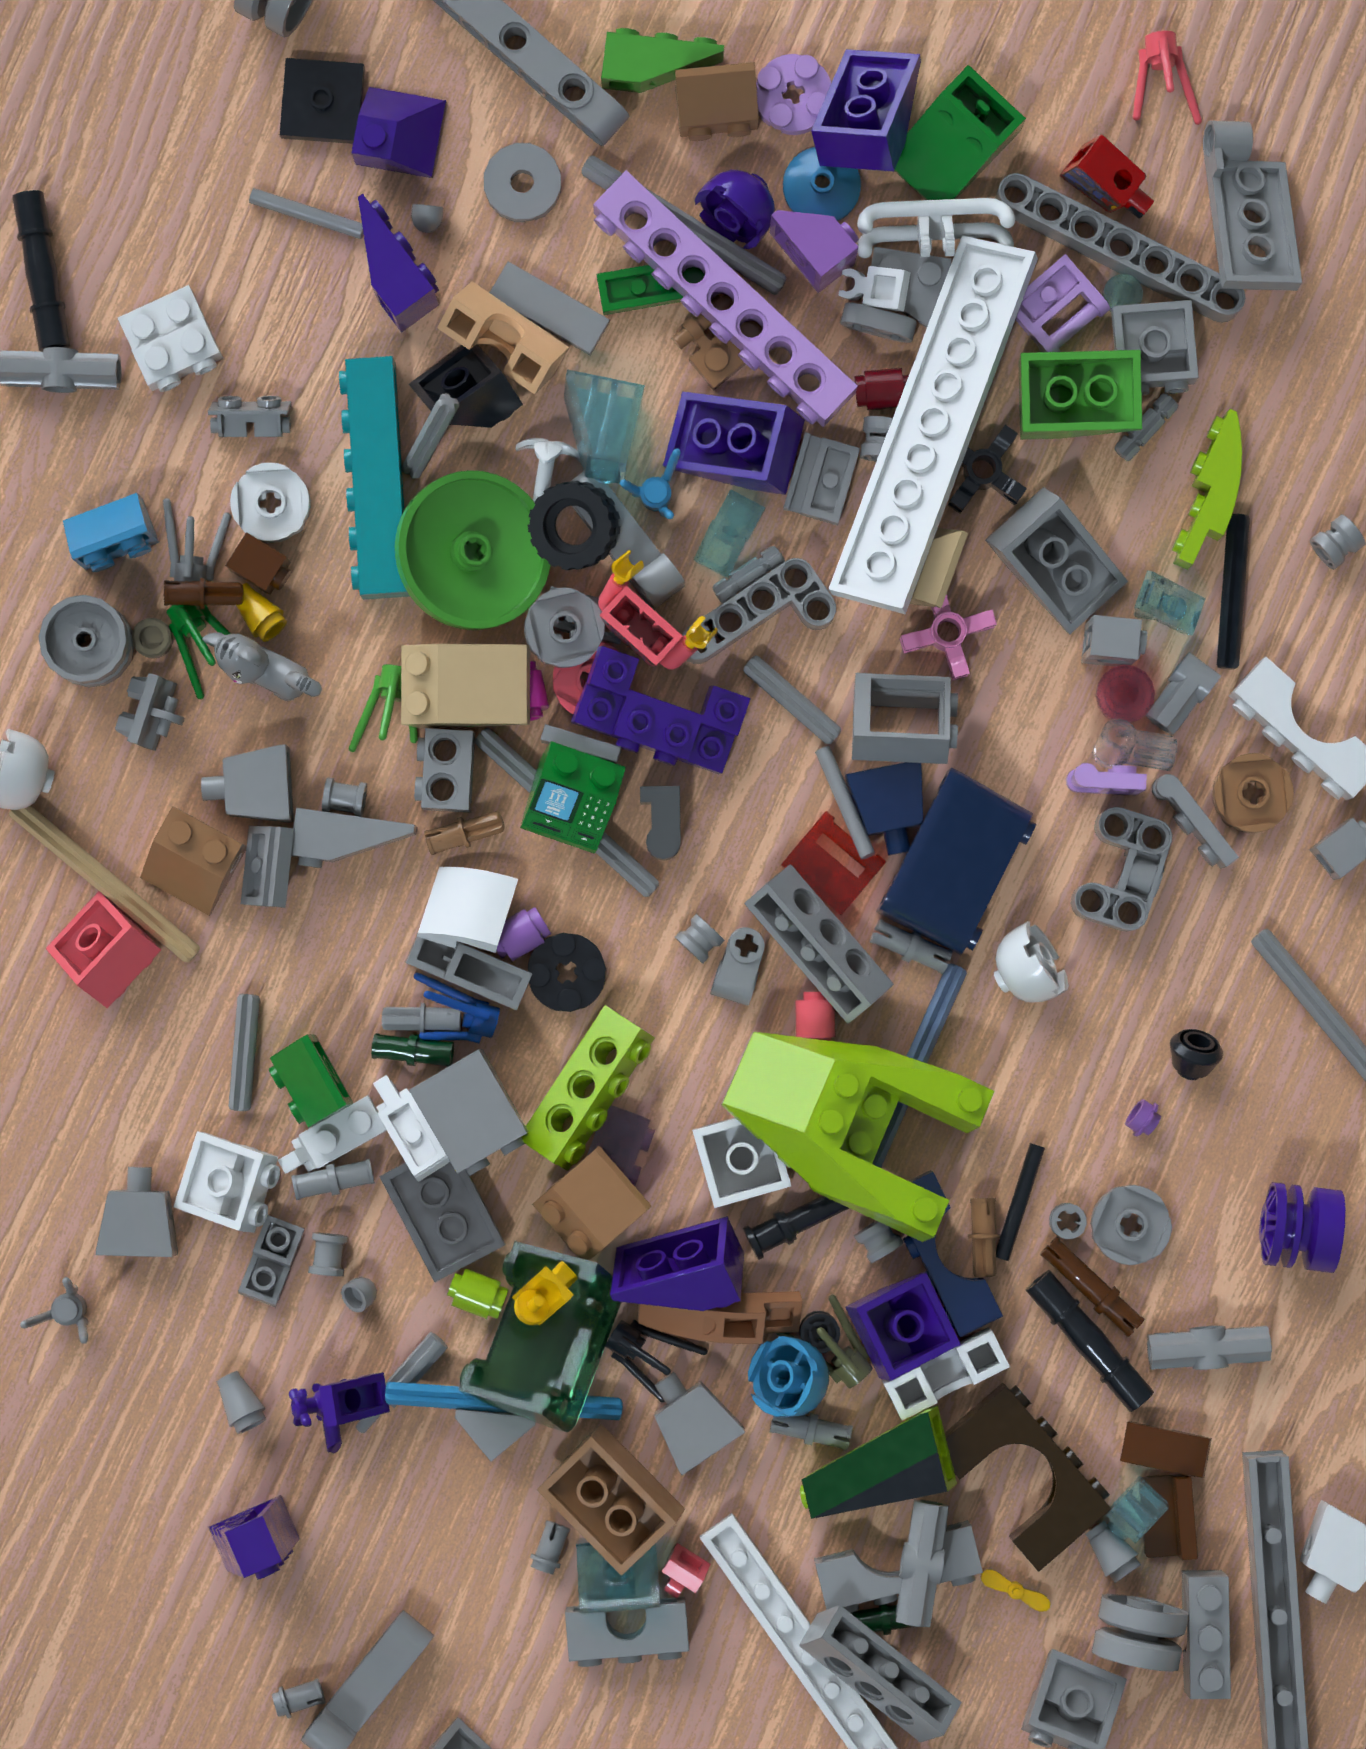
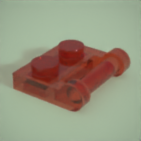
[780,811,887,916]

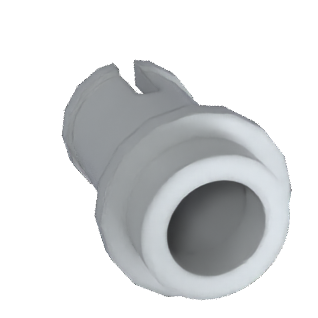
[530,1520,570,1574]
[272,1678,325,1718]

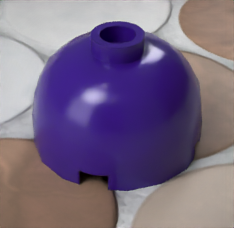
[695,169,775,249]

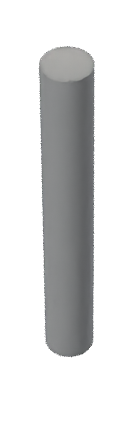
[249,188,364,239]
[815,746,875,859]

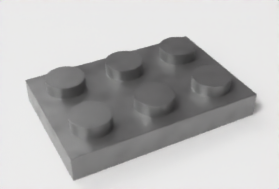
[379,1162,506,1282]

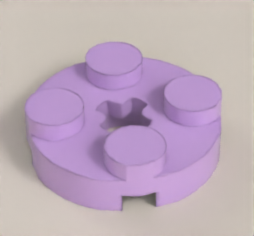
[756,54,831,135]

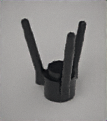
[605,1319,708,1403]

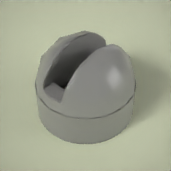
[411,204,444,233]
[341,1277,377,1312]

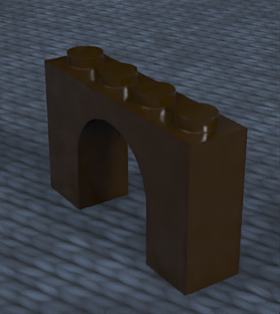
[945,1383,1111,1572]

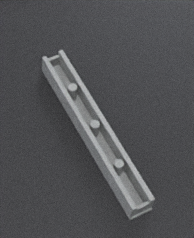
[1242,1450,1309,1749]

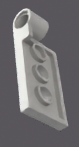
[1203,121,1302,291]

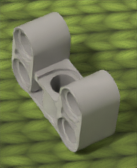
[1070,807,1172,932]

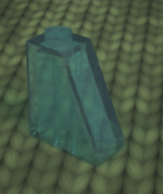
[564,369,645,484]

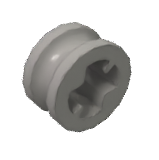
[1049,1203,1087,1239]

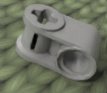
[710,927,765,1006]

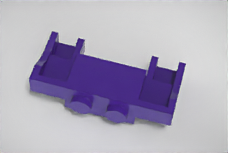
[571,646,751,774]

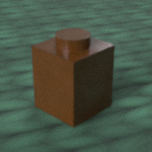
[225,532,291,595]

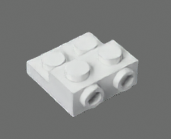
[118,285,223,392]
[173,1131,280,1233]

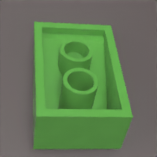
[1018,350,1142,440]

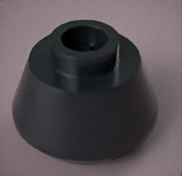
[1170,1029,1223,1080]

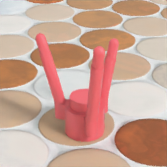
[1133,31,1202,125]

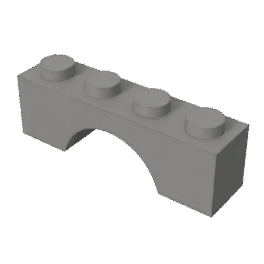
[814,1520,983,1613]

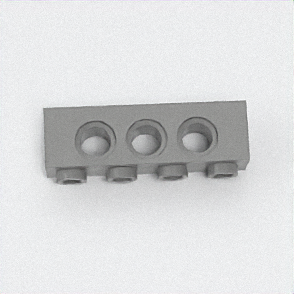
[744,864,894,1024]
[799,1605,962,1742]

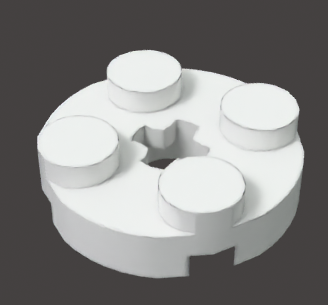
[230,463,311,543]

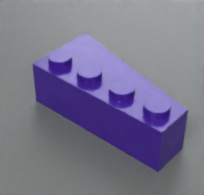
[208,1495,300,1580]

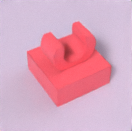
[662,1543,711,1599]

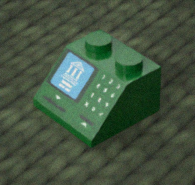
[520,741,626,854]

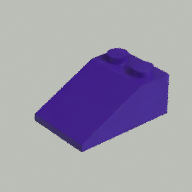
[811,49,921,172]
[663,391,805,495]
[610,1216,744,1311]

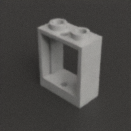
[852,673,958,764]

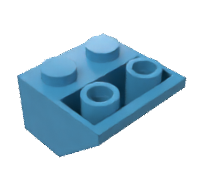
[63,493,159,572]

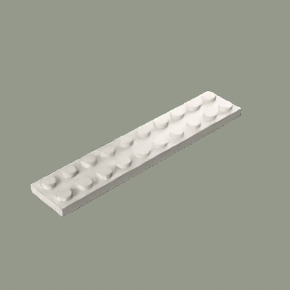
[829,235,1038,614]

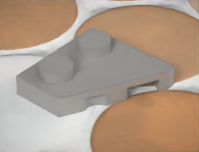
[871,247,952,328]

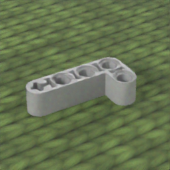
[571,465,685,610]
[682,558,836,664]
[301,1610,434,1749]

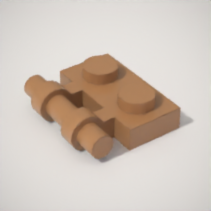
[671,294,762,391]

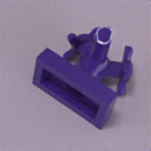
[289,1372,390,1454]

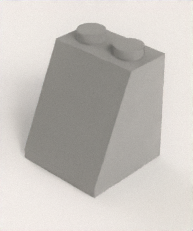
[409,1049,529,1176]

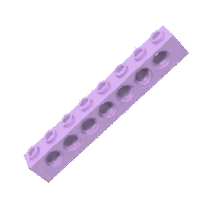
[593,170,858,427]

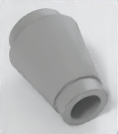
[217,1371,266,1434]
[1085,1520,1141,1583]

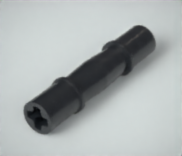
[12,190,70,352]
[1026,1270,1154,1412]

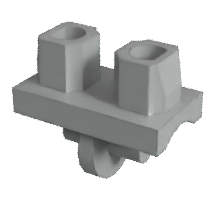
[115,673,185,751]

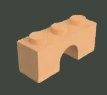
[437,281,569,394]

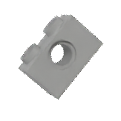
[1081,615,1147,668]

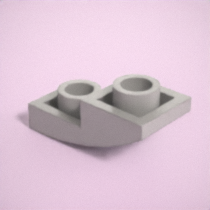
[238,1215,305,1308]

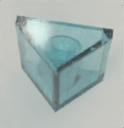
[576,1543,661,1614]

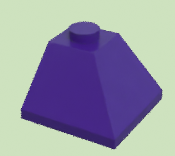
[351,87,446,178]

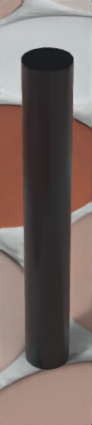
[996,1143,1045,1261]

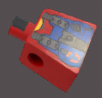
[1059,134,1154,219]

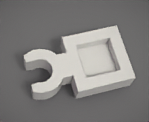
[838,266,911,312]

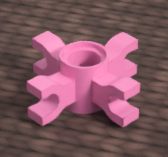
[899,594,997,681]

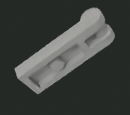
[1151,774,1239,869]

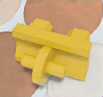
[512,1261,578,1326]

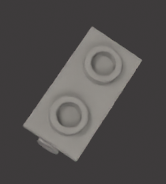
[208,396,291,437]

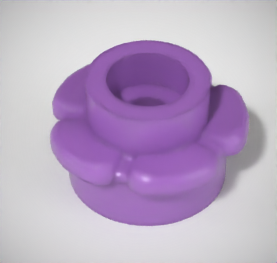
[1125,1099,1161,1137]

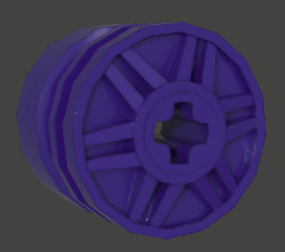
[1259,1182,1346,1273]

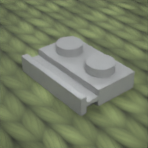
[783,432,860,526]
[240,826,294,908]

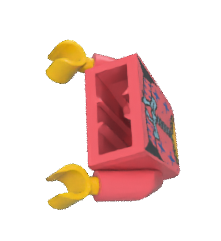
[598,550,718,670]

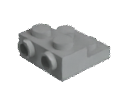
[1111,300,1199,396]
[1021,1649,1127,1749]

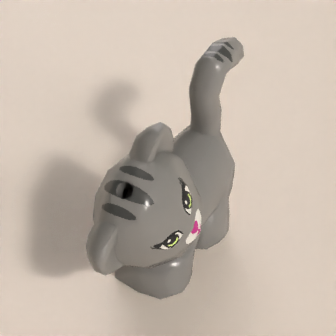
[202,632,322,702]

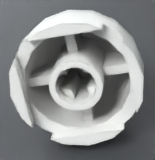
[0,729,55,810]
[994,921,1069,1003]

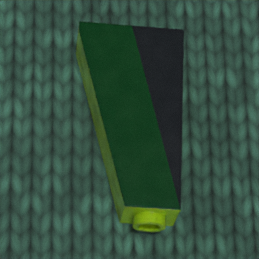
[800,1405,957,1519]

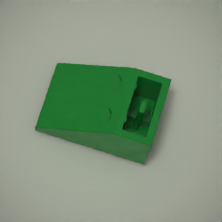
[894,65,1026,200]

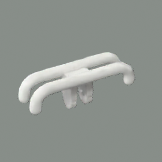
[857,198,1015,258]

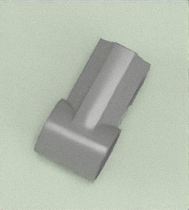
[1145,652,1221,735]

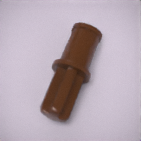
[164,578,244,609]

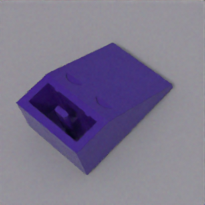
[358,194,439,333]

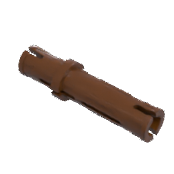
[1040,1236,1145,1337]

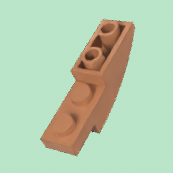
[638,1291,803,1344]

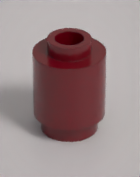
[854,368,909,410]

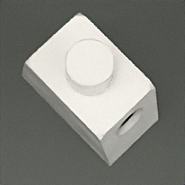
[1300,1500,1366,1604]

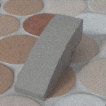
[405,933,532,1010]

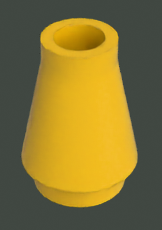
[236,583,287,642]

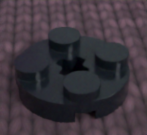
[527,933,606,1012]

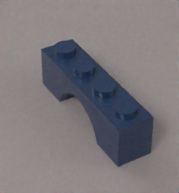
[903,1170,1003,1337]

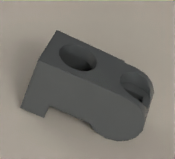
[640,786,681,861]

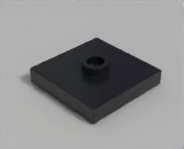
[279,58,365,144]

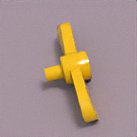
[980,1569,1051,1612]

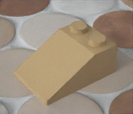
[401,644,530,729]

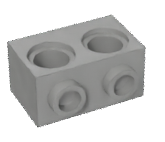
[414,728,475,813]

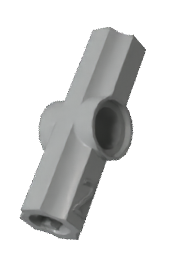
[0,347,122,393]
[1147,1326,1272,1370]
[896,1499,949,1627]

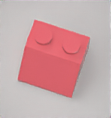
[46,891,161,1008]

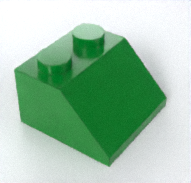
[269,1034,353,1128]

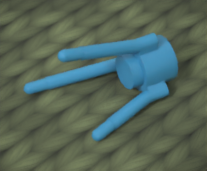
[620,448,681,519]

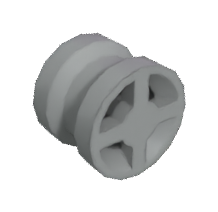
[675,914,725,963]
[854,1221,904,1263]

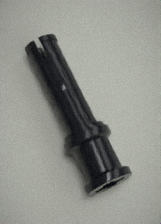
[743,1196,850,1260]

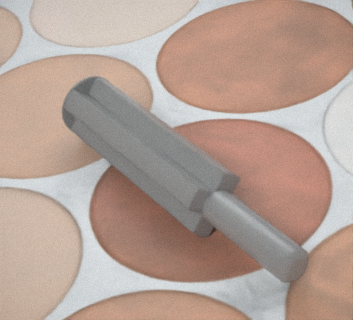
[356,1332,448,1433]

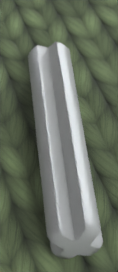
[401,393,459,479]
[743,655,841,745]
[228,994,260,1111]

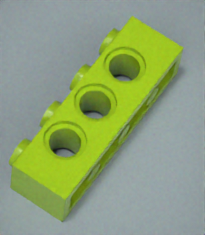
[521,1005,655,1171]

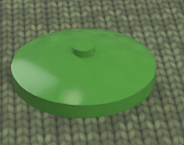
[395,471,551,630]

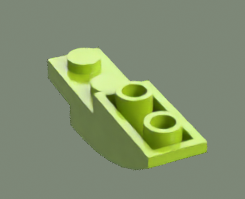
[1172,409,1242,570]

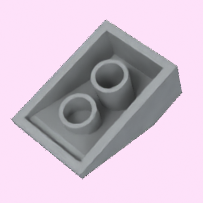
[985,487,1128,634]

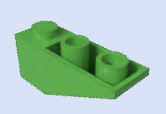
[601,28,724,93]

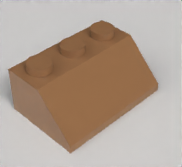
[537,1424,685,1576]

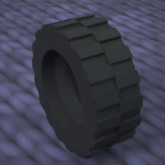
[528,481,621,570]

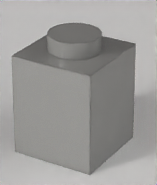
[1309,818,1366,880]

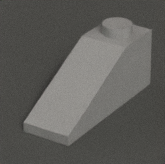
[291,808,417,868]

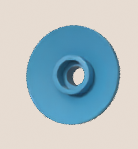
[783,147,861,221]

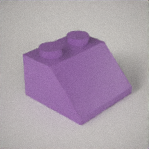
[769,210,859,293]

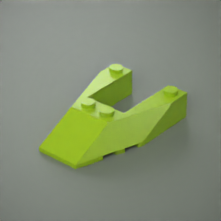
[721,1032,994,1242]

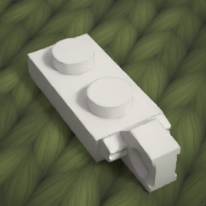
[373,1075,450,1182]
[278,1095,387,1174]

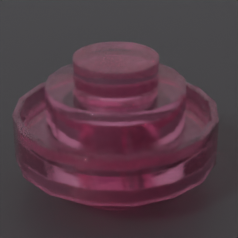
[1095,665,1155,724]

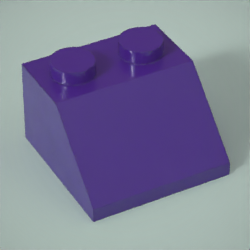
[845,1272,961,1381]

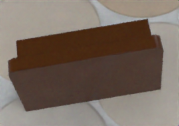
[1139,1474,1198,1560]

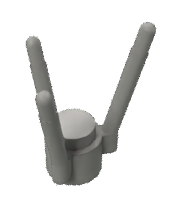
[163,498,231,582]
[20,1277,89,1344]

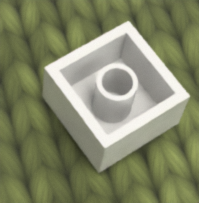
[692,1118,791,1208]

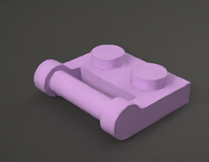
[1015,254,1110,352]
[1066,763,1147,796]

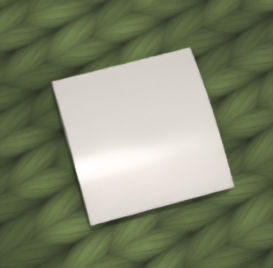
[417,867,518,953]

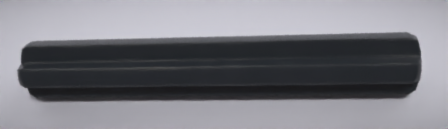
[1216,514,1250,670]

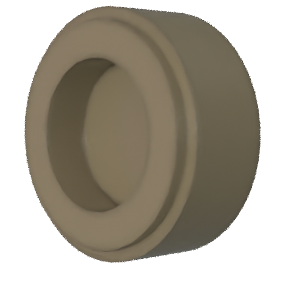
[132,618,173,659]

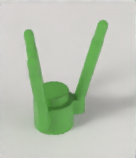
[348,664,418,752]

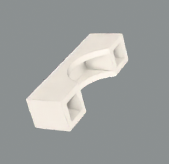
[1229,657,1366,800]

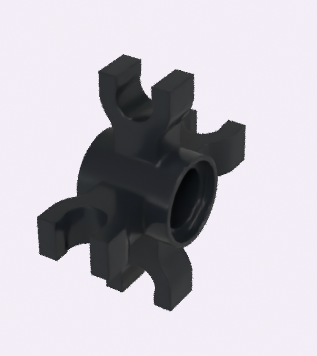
[948,424,1027,514]

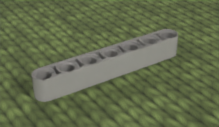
[995,173,1246,323]

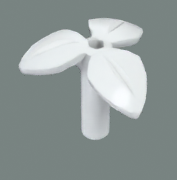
[515,438,583,502]

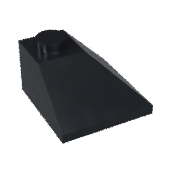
[409,344,523,428]

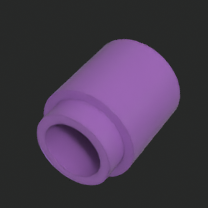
[496,907,551,962]

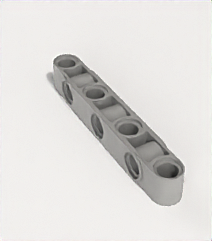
[433,0,630,146]

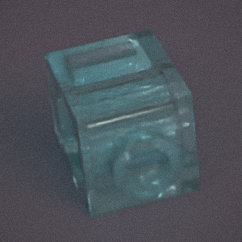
[1106,1476,1169,1544]

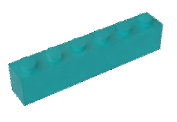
[339,356,410,600]

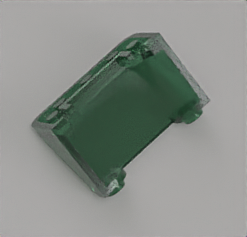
[458,1241,621,1432]

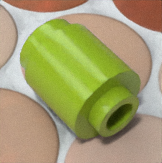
[447,1269,509,1319]

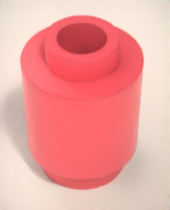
[795,992,836,1041]

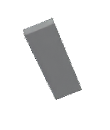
[490,261,610,356]

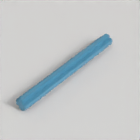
[385,1382,623,1420]

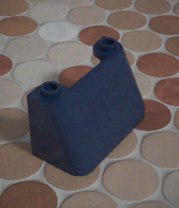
[876,767,1036,955]

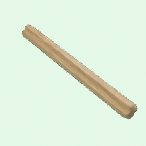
[9,805,200,962]

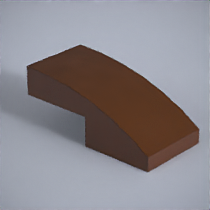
[1120,1421,1212,1478]

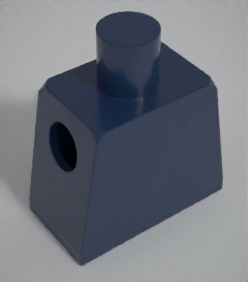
[845,762,923,856]

